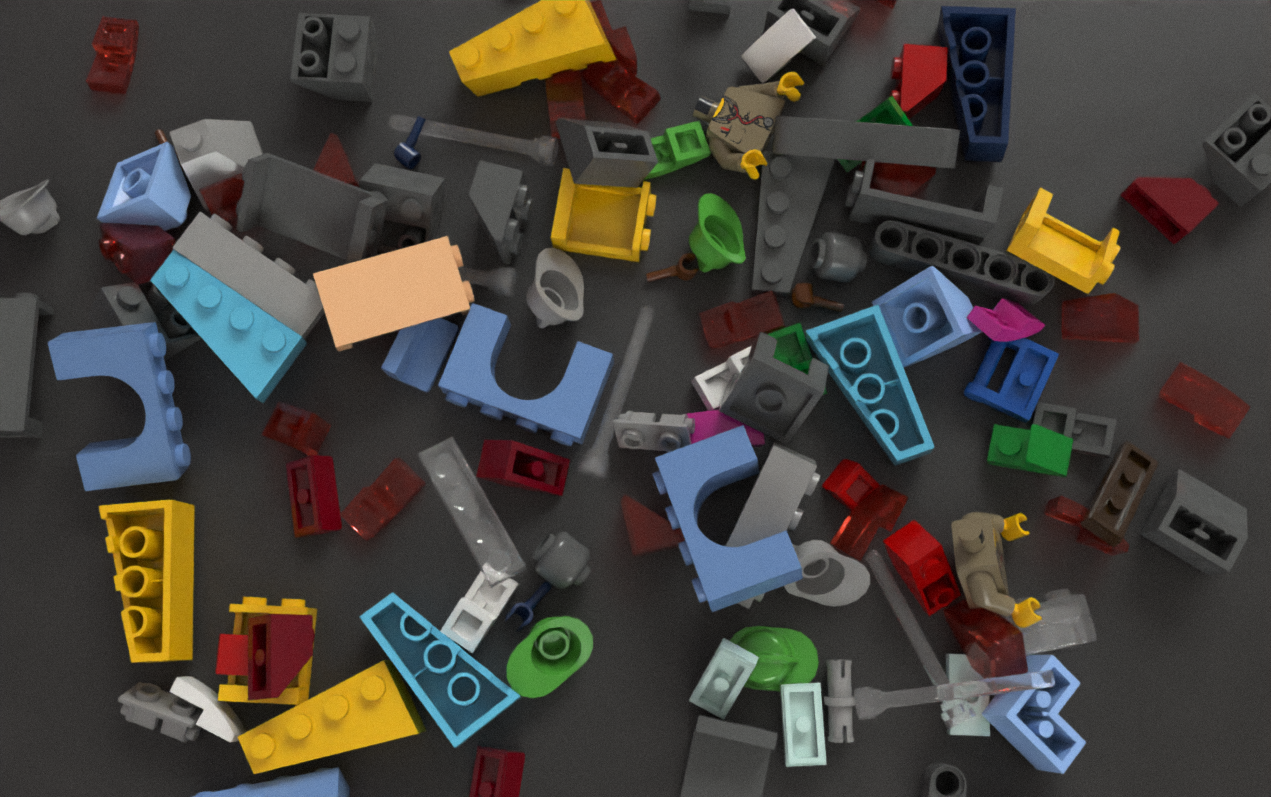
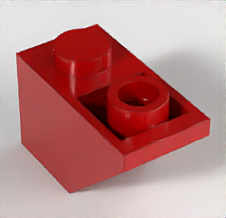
[890,44,948,119]
[883,520,961,616]

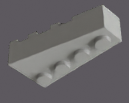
[172,212,325,340]
[725,441,820,609]

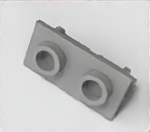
[613,410,695,452]
[118,682,204,743]

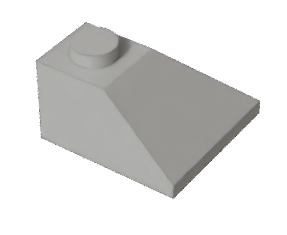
[170,119,263,212]

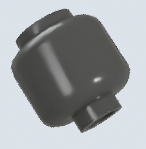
[809,232,867,283]
[532,532,591,590]

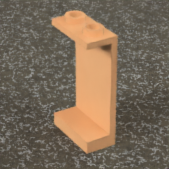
[313,236,475,352]

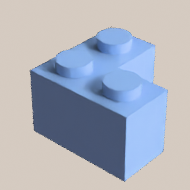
[982,655,1087,774]

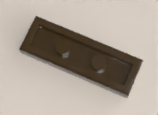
[1080,440,1159,548]

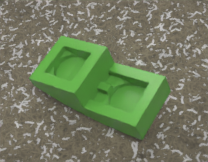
[643,121,711,181]

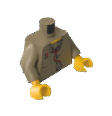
[693,72,804,179]
[951,512,1042,628]

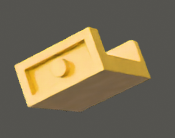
[551,168,657,262]
[1007,187,1121,294]
[218,597,317,705]

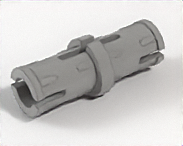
[824,659,856,743]

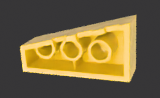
[449,0,617,97]
[98,500,195,663]
[237,660,427,774]

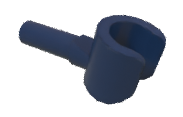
[394,116,426,169]
[505,581,552,632]

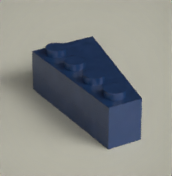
[937,6,1016,162]

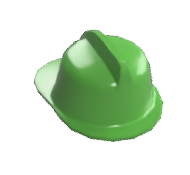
[689,193,746,273]
[506,616,593,698]
[730,626,819,692]

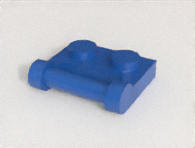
[963,337,1059,423]

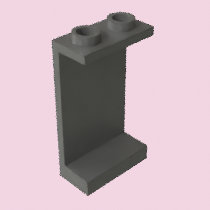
[236,153,389,264]
[845,159,1003,245]
[0,293,54,438]
[680,714,778,797]

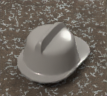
[0,179,60,235]
[526,248,584,328]
[784,540,870,607]

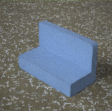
[381,318,459,393]

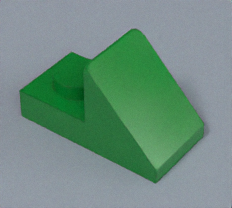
[987,424,1073,478]

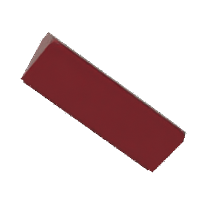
[286,455,342,538]
[469,746,525,797]

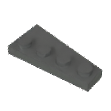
[751,151,835,297]

